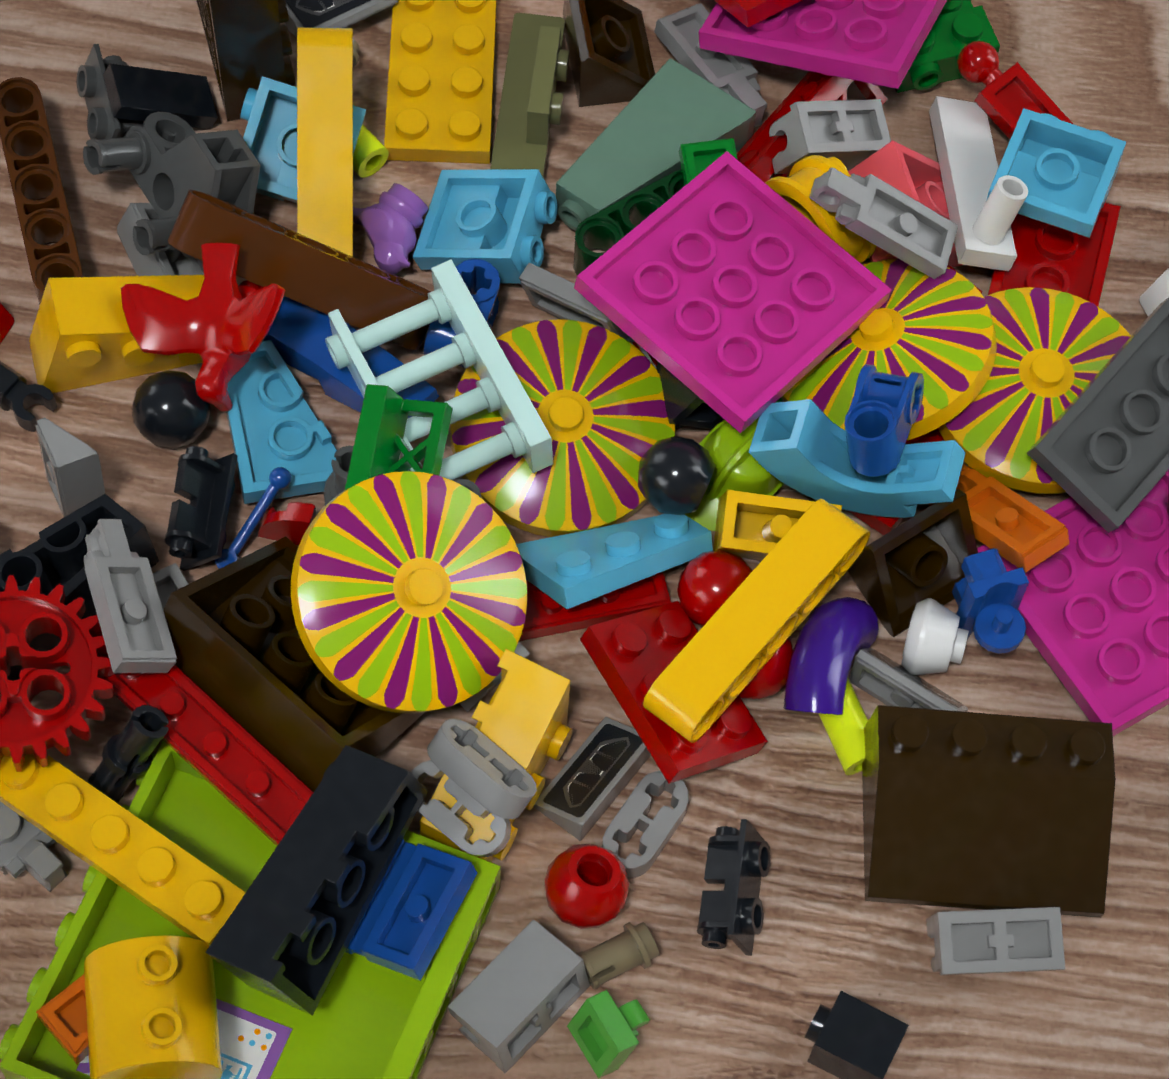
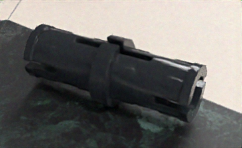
[87,705,169,803]

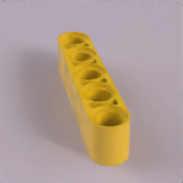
[297,27,353,257]
[643,498,870,743]

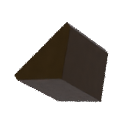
[563,0,655,107]
[848,489,978,637]

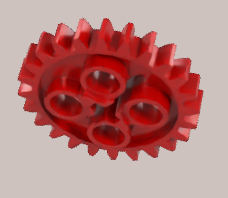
[0,575,116,772]

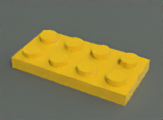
[384,0,497,164]

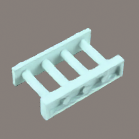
[325,259,553,480]

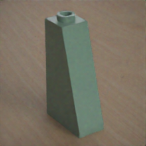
[556,58,756,231]

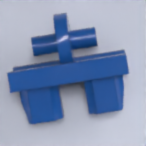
[952,548,1029,654]

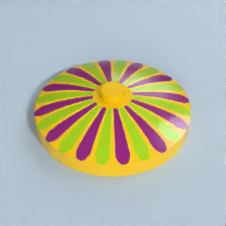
[782,259,997,440]
[938,287,1131,494]
[450,319,675,537]
[291,471,527,713]

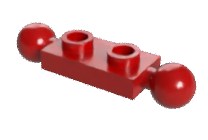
[957,41,1073,139]

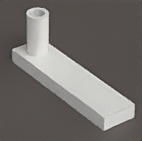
[929,96,1028,271]

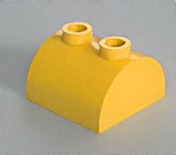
[84,936,222,1079]

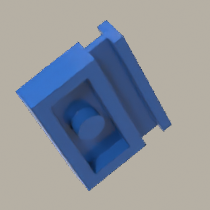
[345,839,478,981]

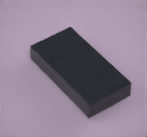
[103,64,218,129]

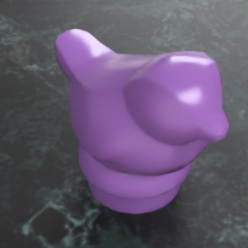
[353,183,428,275]

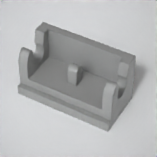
[769,99,891,174]
[926,907,1065,975]
[447,919,590,1073]

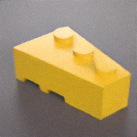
[29,275,204,393]
[420,649,573,862]

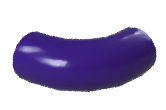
[784,597,879,715]

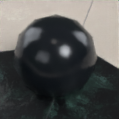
[131,370,211,449]
[638,436,716,515]

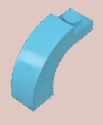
[749,399,966,518]

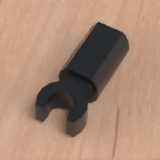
[0,361,57,432]

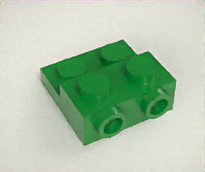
[895,0,1000,93]

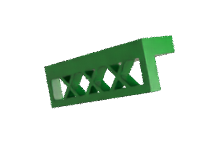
[344,384,453,491]

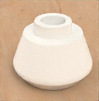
[901,598,969,676]

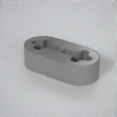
[427,719,537,819]
[411,760,511,857]
[602,771,689,878]

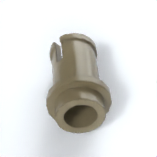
[577,922,659,990]

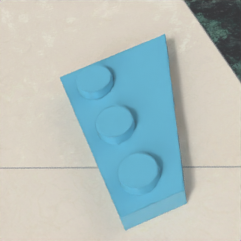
[226,340,337,504]
[516,513,713,609]

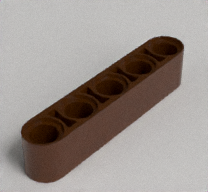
[0,77,84,305]
[168,189,431,350]

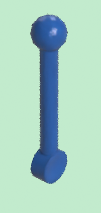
[215,467,291,569]

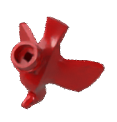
[121,243,285,412]

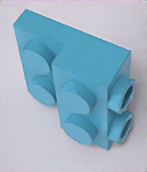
[240,76,366,203]
[987,108,1126,238]
[413,169,557,284]

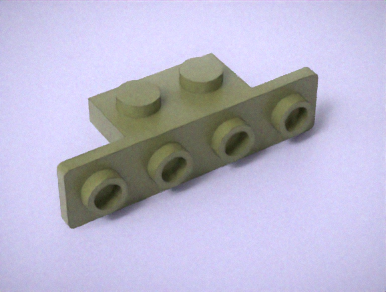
[490,13,570,177]

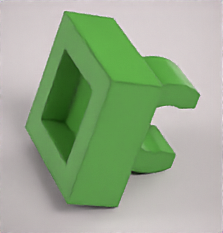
[567,990,650,1079]

